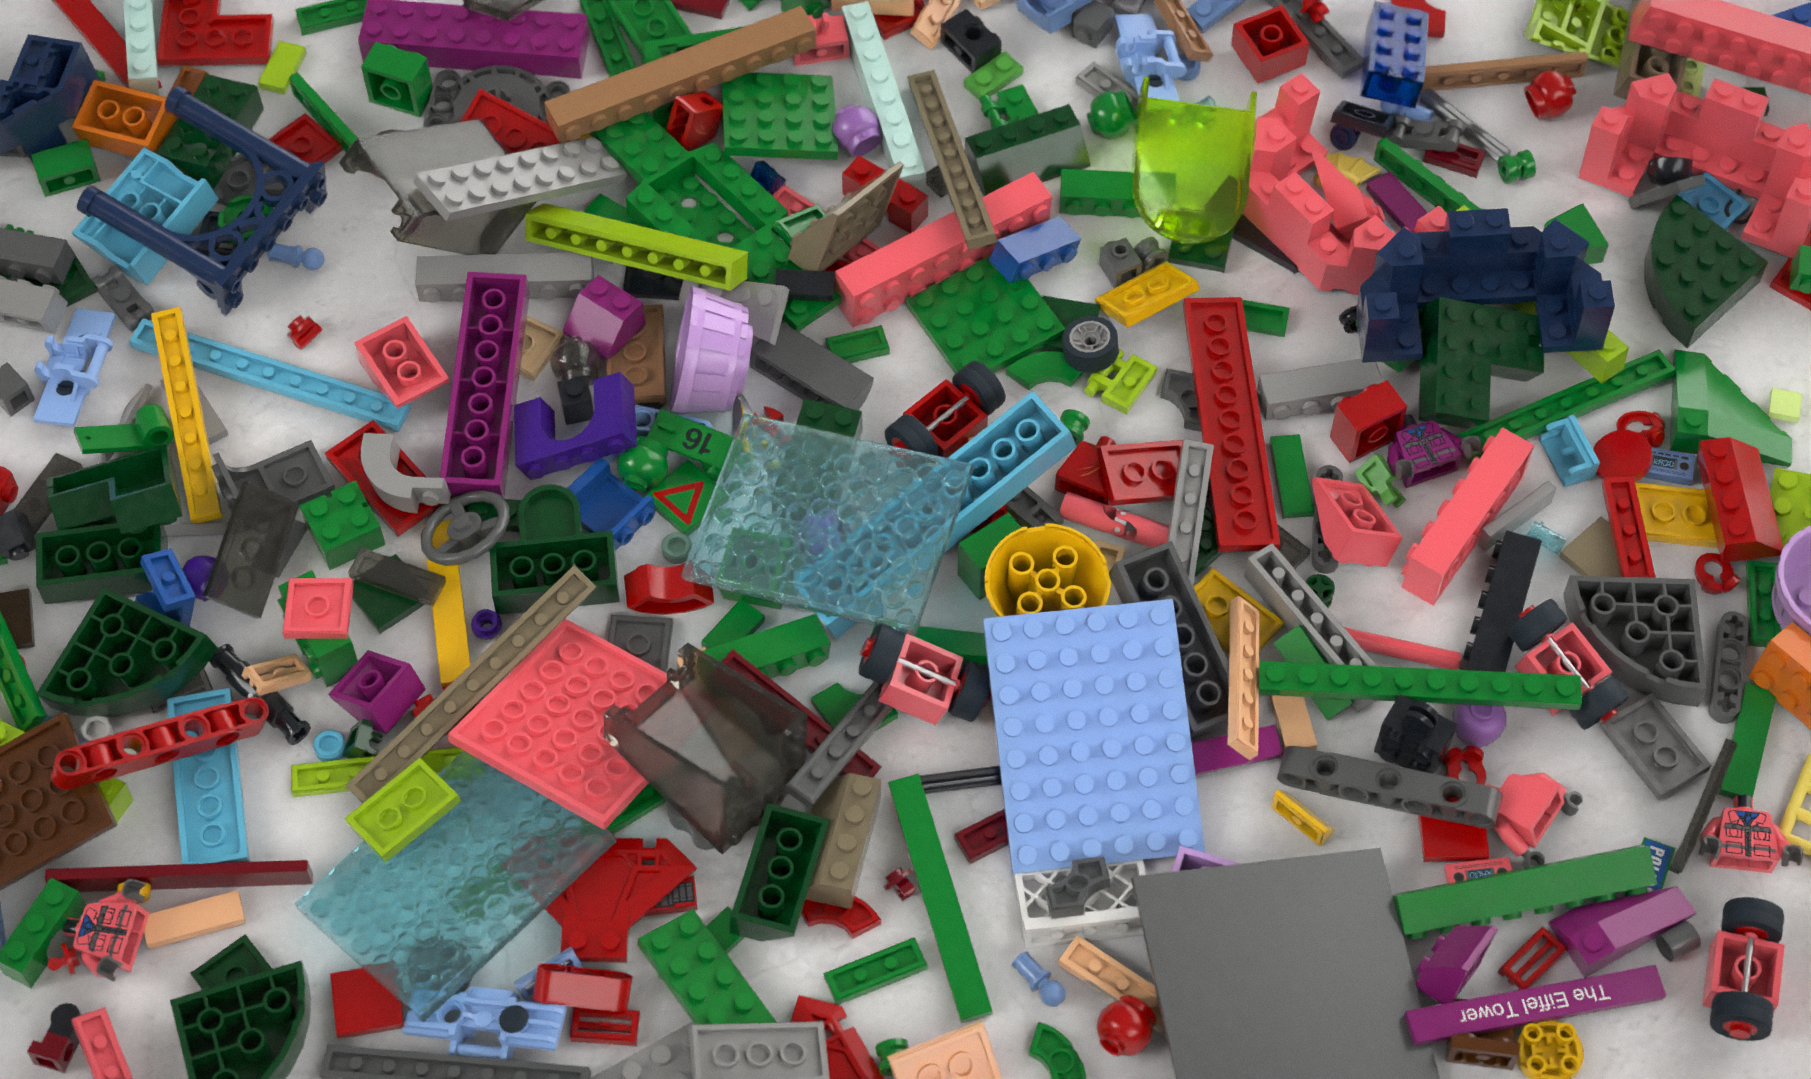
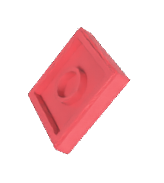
[283,578,354,639]

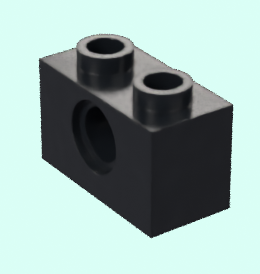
[941,9,1002,73]

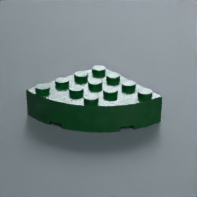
[1644,194,1768,348]
[36,587,218,717]
[170,960,311,1079]

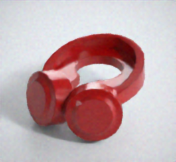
[1616,411,1666,448]
[1694,553,1741,595]
[1443,745,1486,785]

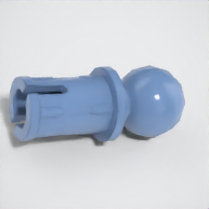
[1380,94,1434,121]
[268,243,325,270]
[1012,951,1066,1007]

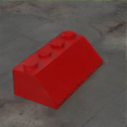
[1697,437,1784,563]

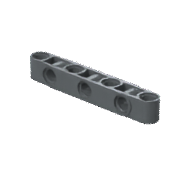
[1277,746,1503,828]

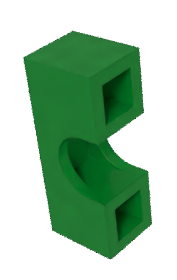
[0,878,86,988]

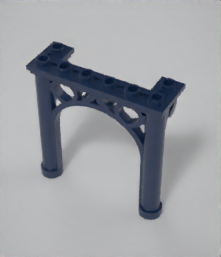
[77,85,328,316]

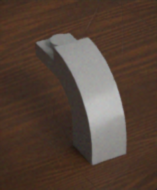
[361,433,451,513]

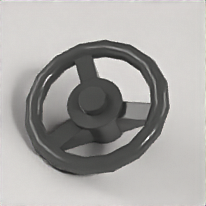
[420,490,510,566]

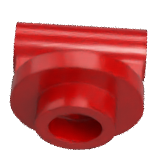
[287,315,322,350]
[47,942,80,975]

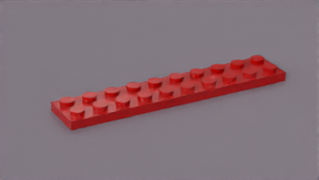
[1182,297,1280,552]

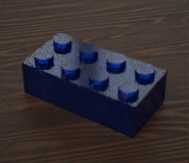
[1360,1,1429,108]

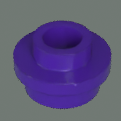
[471,609,502,640]

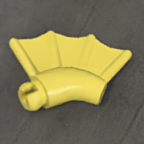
[1314,152,1381,189]

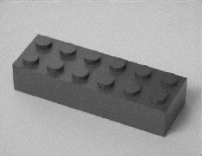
[1109,541,1229,740]

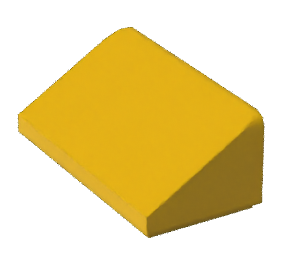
[1271,790,1335,846]

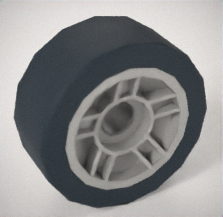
[1062,316,1119,373]

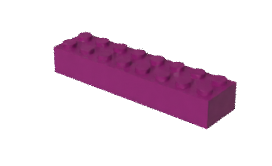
[358,0,590,79]
[440,272,530,499]

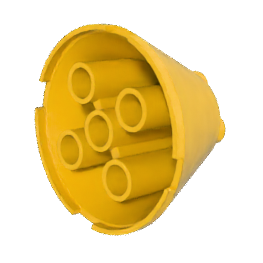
[984,523,1111,617]

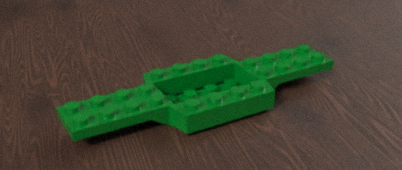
[588,112,842,332]

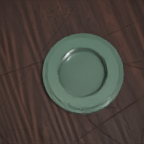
[661,532,693,564]

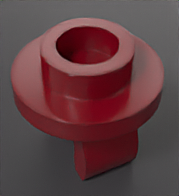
[883,866,917,901]

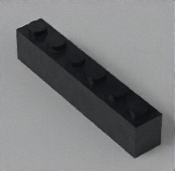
[1459,530,1542,672]

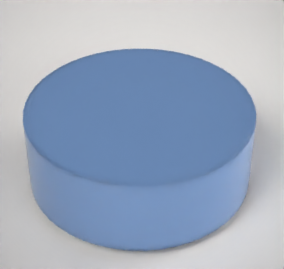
[1177,53,1200,81]

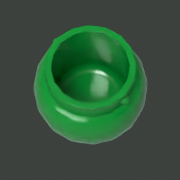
[1086,90,1138,139]
[617,436,669,491]

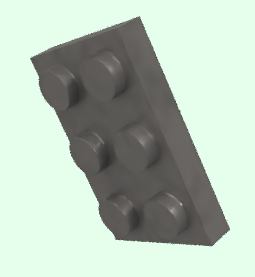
[1600,693,1712,801]

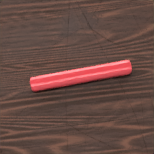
[1344,627,1461,670]

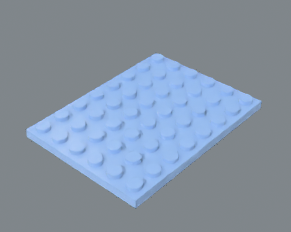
[983,599,1205,875]

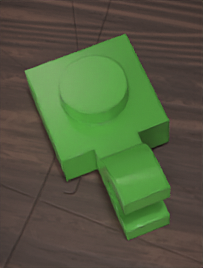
[1354,453,1406,508]

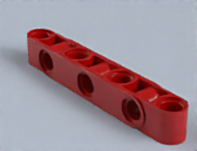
[50,697,269,790]

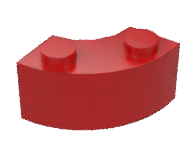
[624,561,714,615]

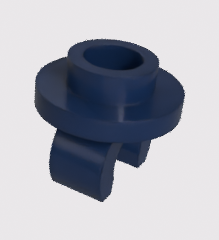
[1330,124,1361,151]

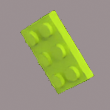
[1770,467,1811,547]
[344,758,461,863]

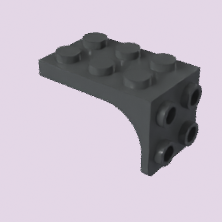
[211,440,335,530]

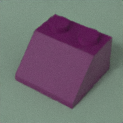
[563,275,646,361]
[328,650,426,734]
[1416,926,1498,1004]

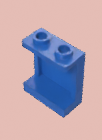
[567,458,656,550]
[135,548,196,627]

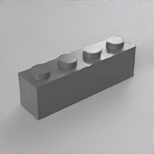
[0,228,75,284]

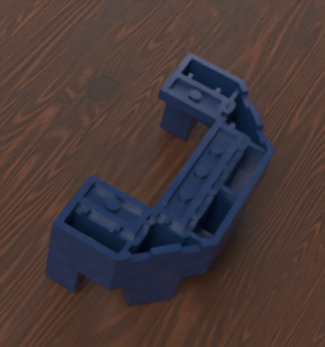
[0,34,101,163]
[1356,208,1615,363]

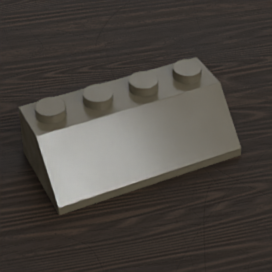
[806,773,881,909]

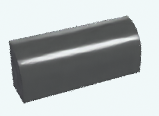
[750,321,874,410]

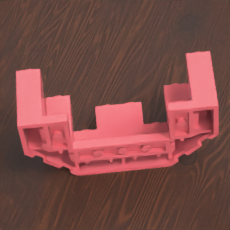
[1242,73,1447,295]
[1578,73,1811,258]

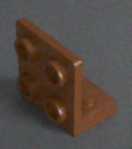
[1445,998,1520,1070]

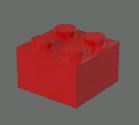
[1231,5,1310,84]
[1330,380,1408,463]

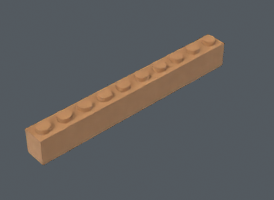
[544,6,816,143]

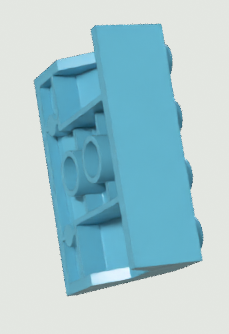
[72,148,219,285]

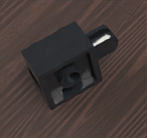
[1374,694,1457,774]

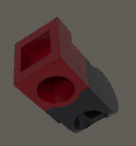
[27,1003,81,1073]

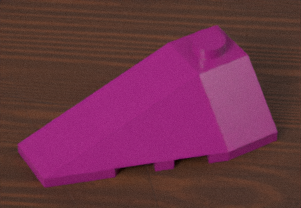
[1548,886,1697,978]

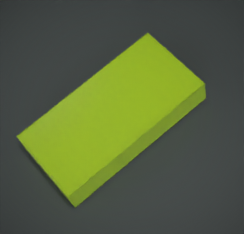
[258,41,307,95]

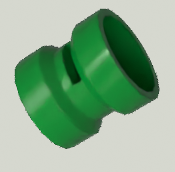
[1498,150,1536,184]

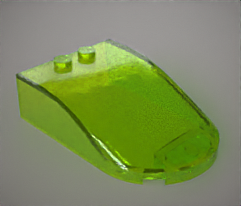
[1132,76,1257,244]

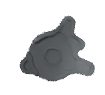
[213,154,285,205]

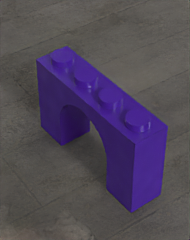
[514,372,637,480]

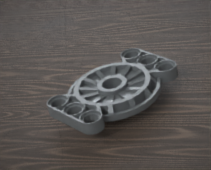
[423,65,570,151]

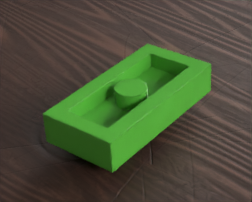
[963,51,1024,100]

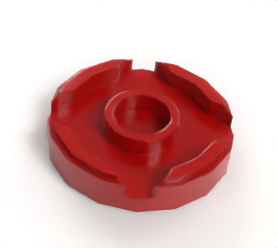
[1593,430,1653,482]

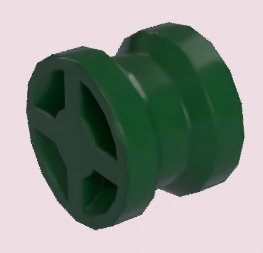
[1305,574,1335,609]

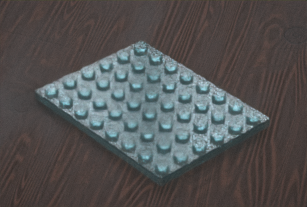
[681,413,974,636]
[295,751,616,1023]

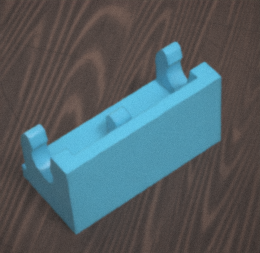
[1539,415,1600,487]

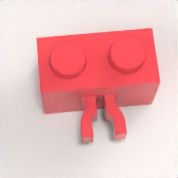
[793,13,849,66]

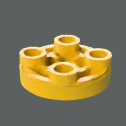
[1516,1020,1584,1079]

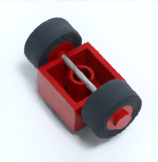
[884,361,1006,471]

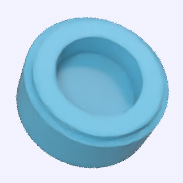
[313,730,346,762]

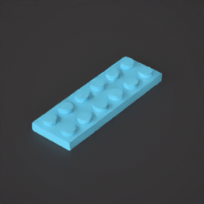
[167,688,250,864]

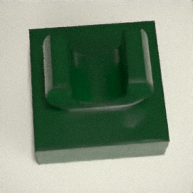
[343,718,383,759]

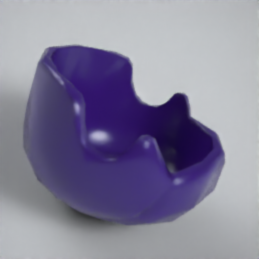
[182,555,228,602]

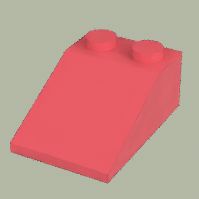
[1311,149,1385,242]
[354,316,450,409]
[1312,477,1403,567]

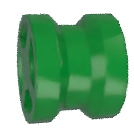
[1060,409,1090,446]
[875,1038,909,1076]

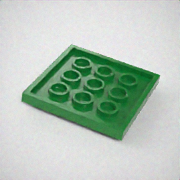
[721,72,839,160]
[905,255,1065,373]

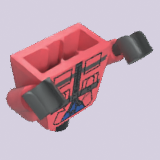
[1486,773,1583,868]
[1698,795,1803,873]
[64,878,149,982]

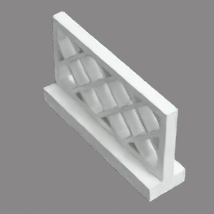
[1014,860,1146,948]

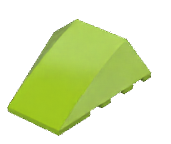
[1524,0,1630,68]

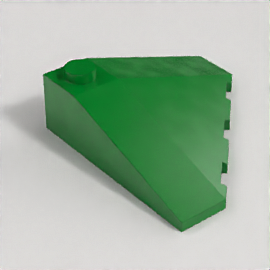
[1670,350,1792,467]

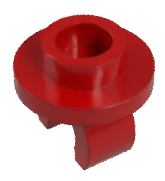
[1300,0,1330,24]

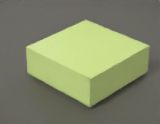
[1767,388,1802,423]

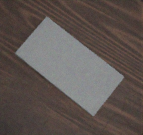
[689,1022,830,1079]

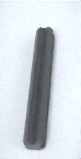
[1419,88,1511,161]

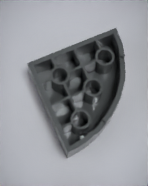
[1563,575,1707,707]

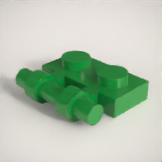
[979,84,1039,129]

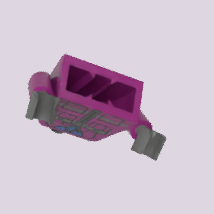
[1387,414,1482,488]

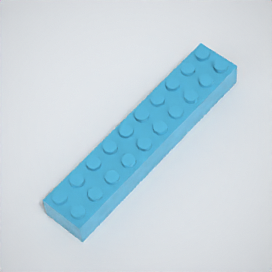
[792,390,1077,639]

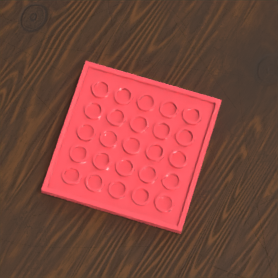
[448,619,718,830]

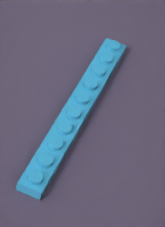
[129,318,412,432]

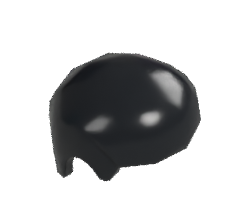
[1647,157,1693,187]

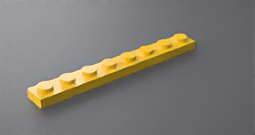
[151,306,223,524]

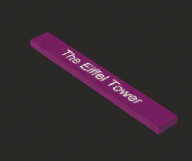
[1404,965,1667,1046]

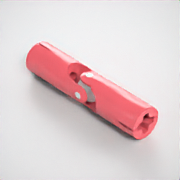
[1059,492,1169,548]

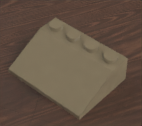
[788,161,904,271]

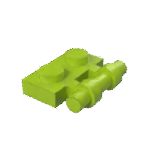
[1084,348,1158,415]

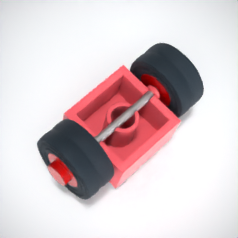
[1507,599,1629,730]
[858,623,991,725]
[1702,897,1785,1041]

